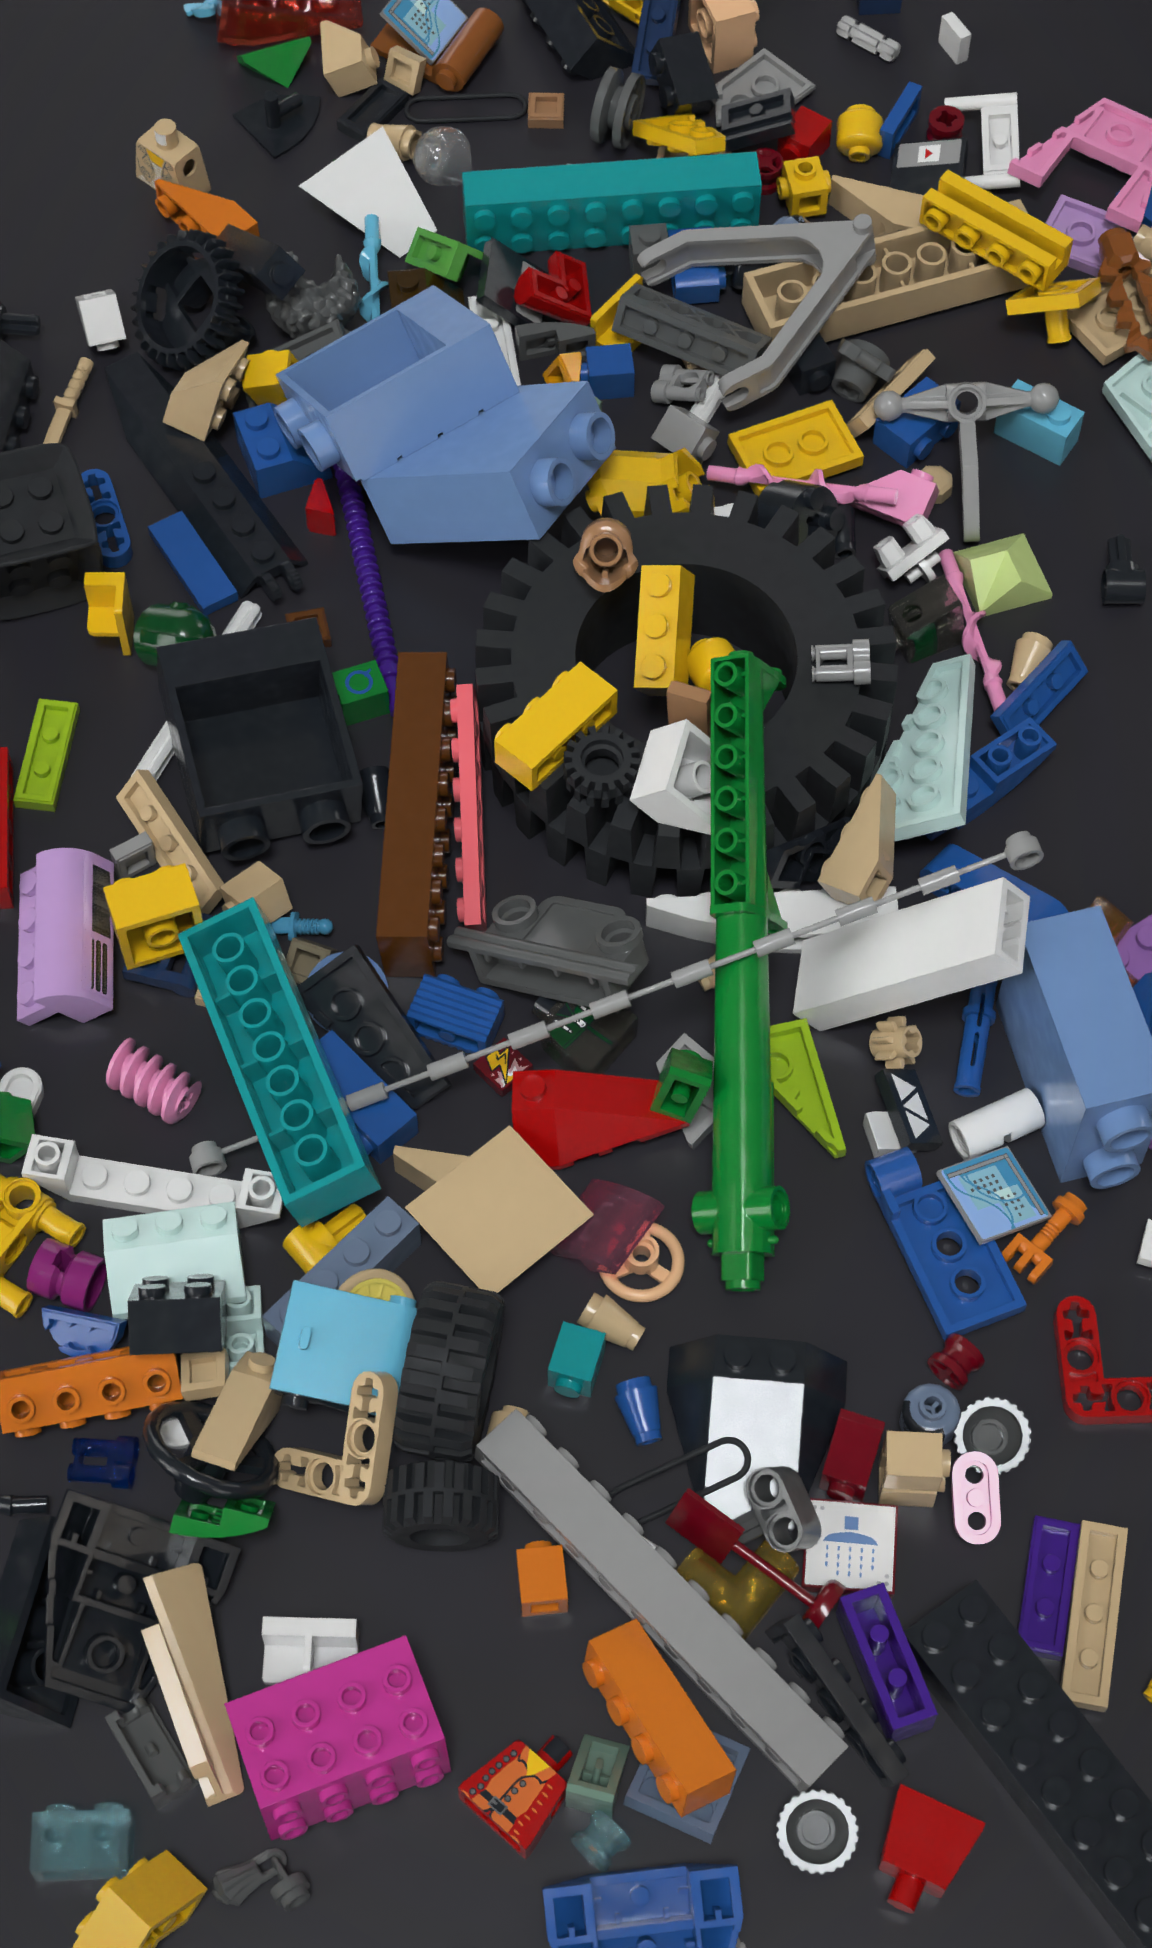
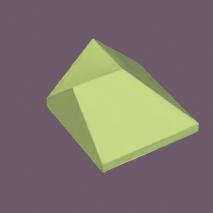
[953,533,1053,617]

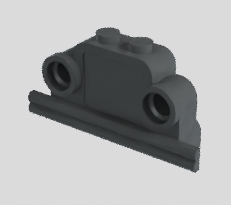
[447,895,649,1014]

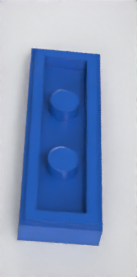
[148,510,239,616]
[990,640,1089,735]

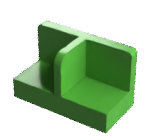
[405,227,483,282]

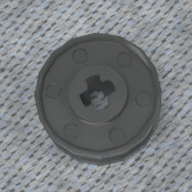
[590,66,646,150]

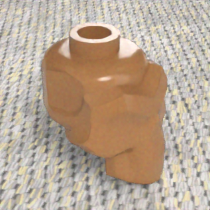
[573,517,638,593]

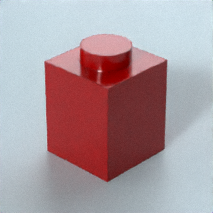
[777,106,832,161]

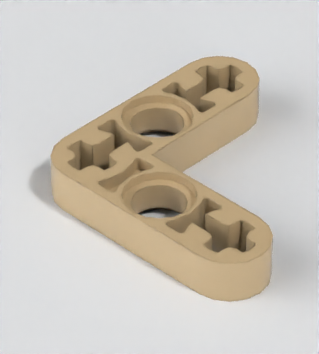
[275,1371,398,1506]

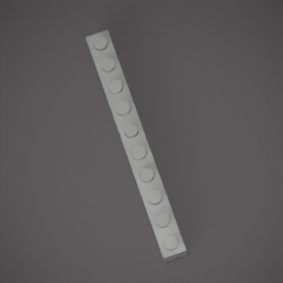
[474,1409,849,1792]

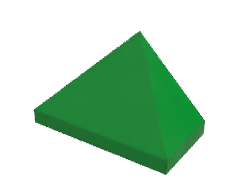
[237,36,311,88]

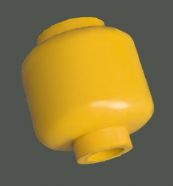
[836,104,883,162]
[687,637,735,691]

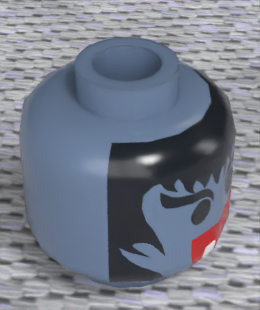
[899,1383,961,1446]

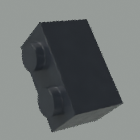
[648,31,719,116]

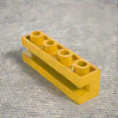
[919,170,1073,292]

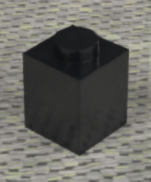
[787,332,836,396]

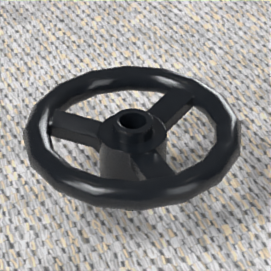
[142,1400,280,1505]

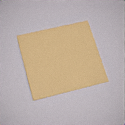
[405,1125,594,1293]

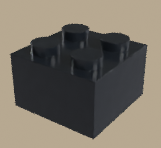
[127,1274,227,1355]

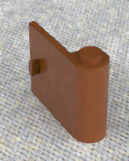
[370,8,504,91]

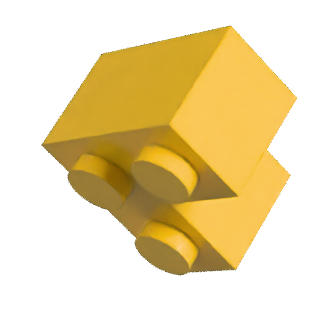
[72,1850,208,1948]

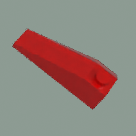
[512,1069,690,1170]

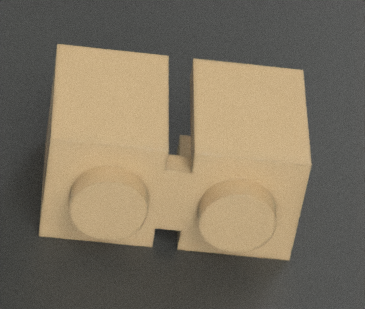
[878,1431,951,1507]

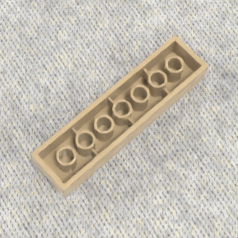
[742,199,1029,342]

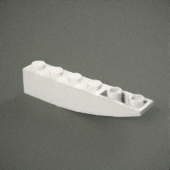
[645,886,898,953]

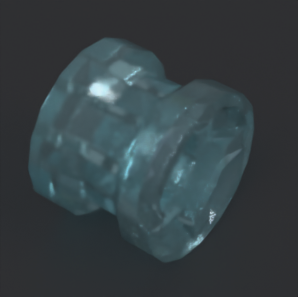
[570,1810,631,1873]

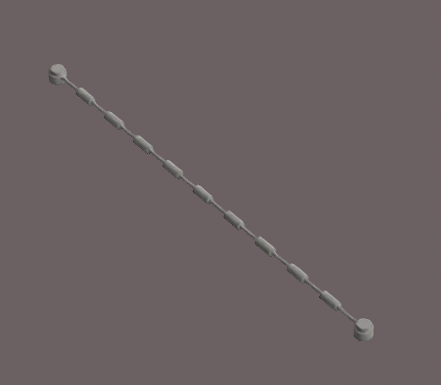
[189,831,1044,1177]

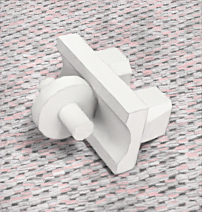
[873,514,950,584]

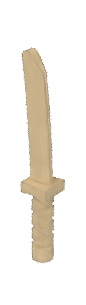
[43,357,94,444]

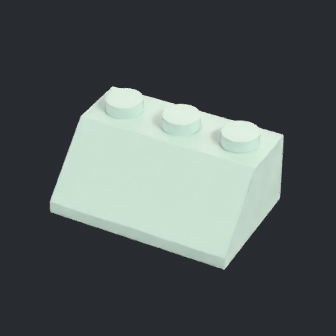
[102,1201,247,1319]

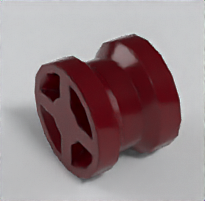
[926,105,965,141]
[753,148,783,195]
[927,1333,985,1390]

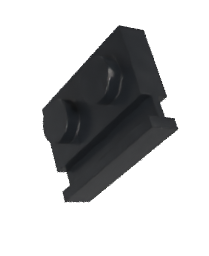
[721,88,795,152]

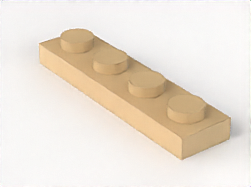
[116,769,224,914]
[1060,1520,1128,1713]

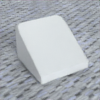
[863,1111,917,1158]

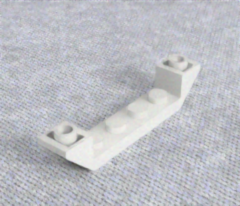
[21,1134,283,1229]

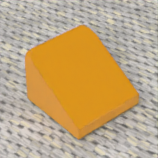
[542,352,582,384]

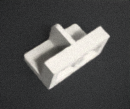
[262,1616,359,1685]

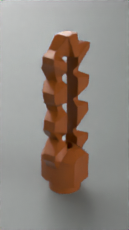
[1097,228,1152,361]

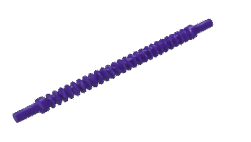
[333,464,398,717]

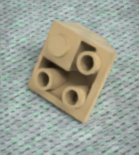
[163,340,250,441]

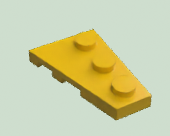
[632,113,726,156]

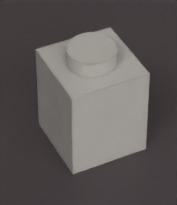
[651,405,720,464]

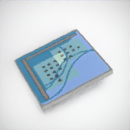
[379,0,469,65]
[936,1146,1052,1245]

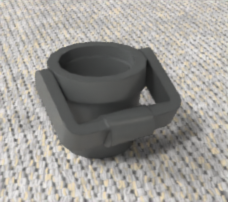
[831,338,897,402]

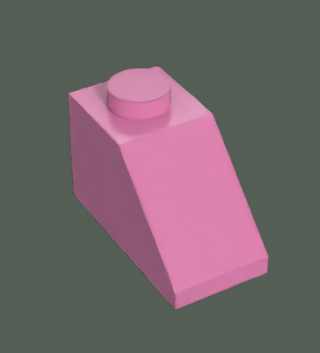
[850,469,940,527]

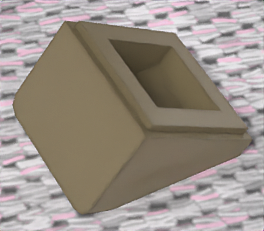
[286,937,338,984]

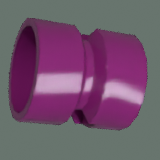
[27,1238,107,1312]

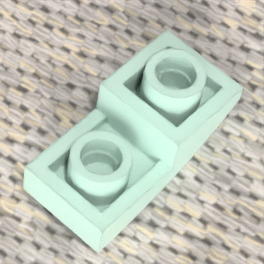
[223,1285,265,1375]

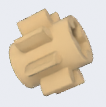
[869,1016,922,1069]

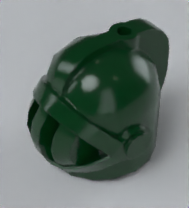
[133,601,216,667]

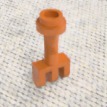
[1002,1192,1087,1285]

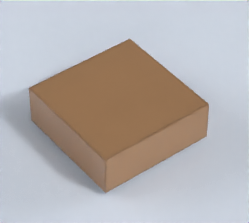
[528,92,564,129]

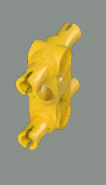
[0,1174,86,1318]

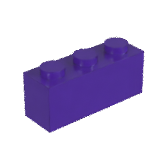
[836,1582,938,1742]

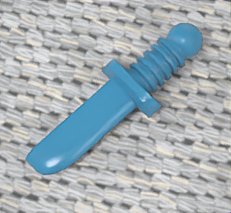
[271,912,333,941]

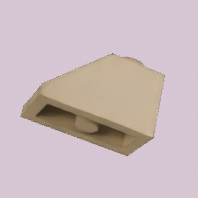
[320,20,380,98]

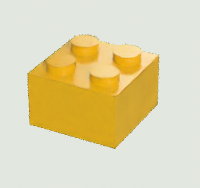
[103,863,203,971]

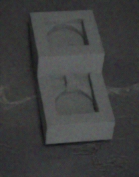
[515,322,596,361]

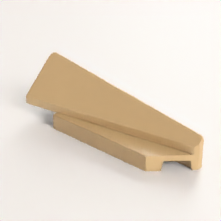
[141,1563,244,1807]

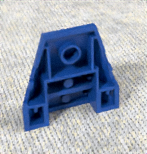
[542,1863,744,1948]

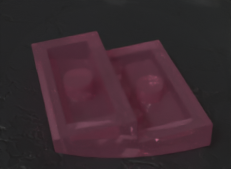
[550,1179,664,1274]

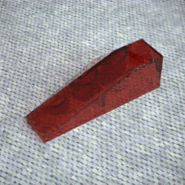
[216,0,363,46]

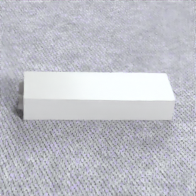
[793,877,1030,1031]

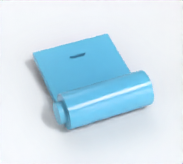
[269,1280,417,1416]

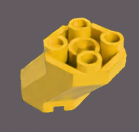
[585,447,714,518]

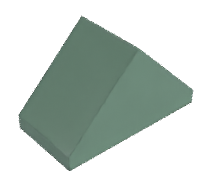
[566,1734,630,1819]

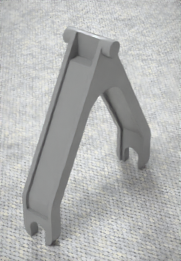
[637,214,876,411]

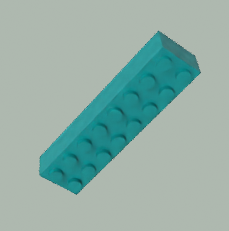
[462,151,762,253]
[177,897,382,1227]

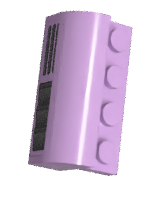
[17,848,114,1026]

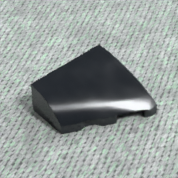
[766,817,852,889]

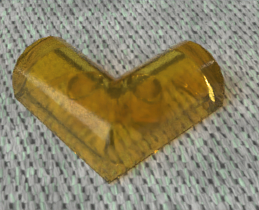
[677,1540,799,1640]

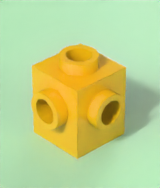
[776,156,831,217]

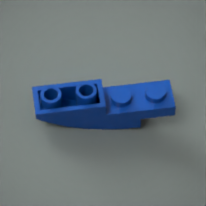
[925,717,1057,841]

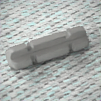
[836,15,901,62]

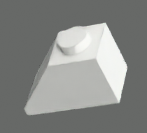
[75,289,126,351]

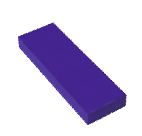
[1017,1515,1081,1661]

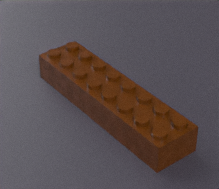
[376,652,458,977]

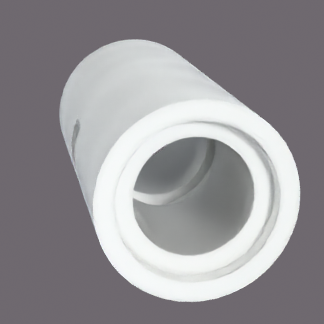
[948,1088,1045,1161]

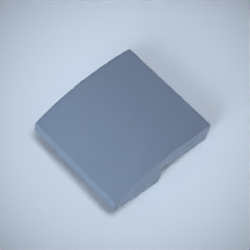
[623,1731,751,1844]

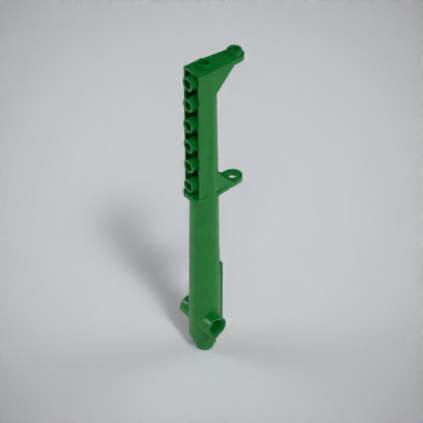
[691,650,790,1292]

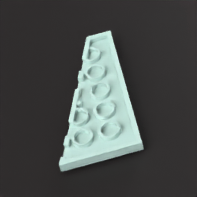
[877,654,976,842]

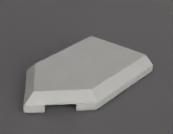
[715,48,816,126]

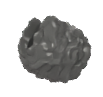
[263,251,362,339]

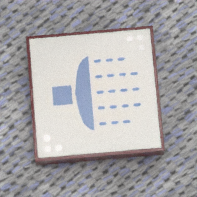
[801,1498,898,1599]

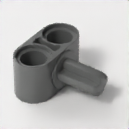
[733,1466,822,1553]

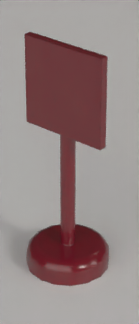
[665,1488,846,1628]

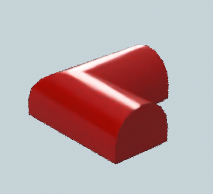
[514,251,592,326]

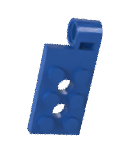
[864,1147,1027,1342]

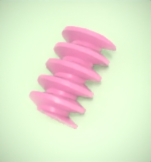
[106,1037,202,1125]

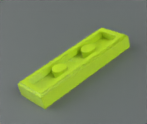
[13,698,80,812]

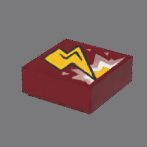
[473,1038,533,1097]

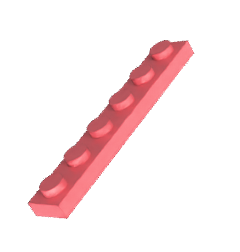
[450,683,487,932]

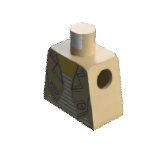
[136,119,211,193]

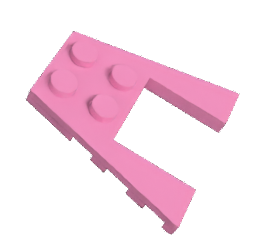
[1007,97,1152,233]

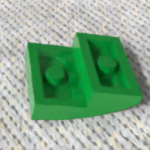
[169,1497,276,1538]

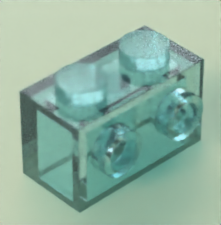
[30,1802,135,1882]

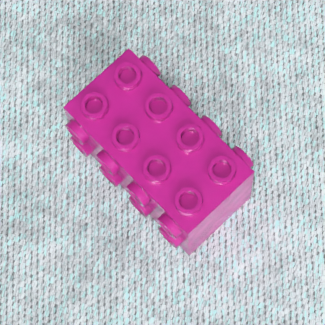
[224,1635,451,1841]

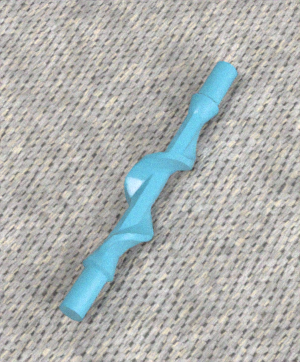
[359,214,388,322]

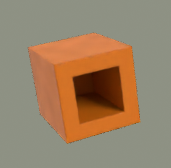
[516,1541,568,1617]

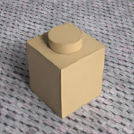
[219,861,293,923]

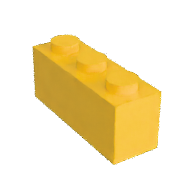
[634,565,695,696]
[494,661,618,791]

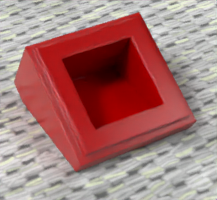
[305,478,336,536]

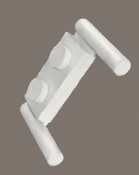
[945,92,1020,190]

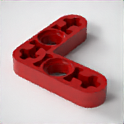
[1053,1296,1152,1425]

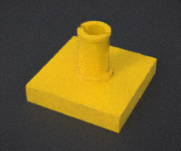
[1005,277,1102,344]

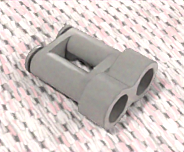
[651,364,715,404]
[811,639,871,685]

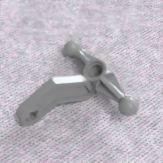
[873,382,1059,542]

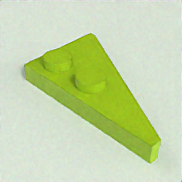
[770,1018,846,1158]

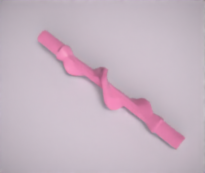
[707,464,898,505]
[938,549,1006,711]

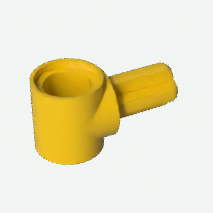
[282,1204,367,1274]

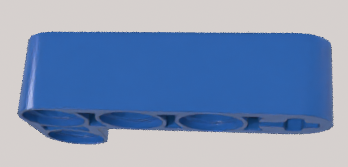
[920,844,1069,922]

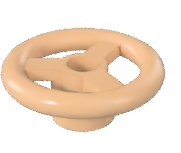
[597,1221,685,1303]

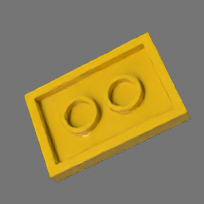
[727,400,864,497]

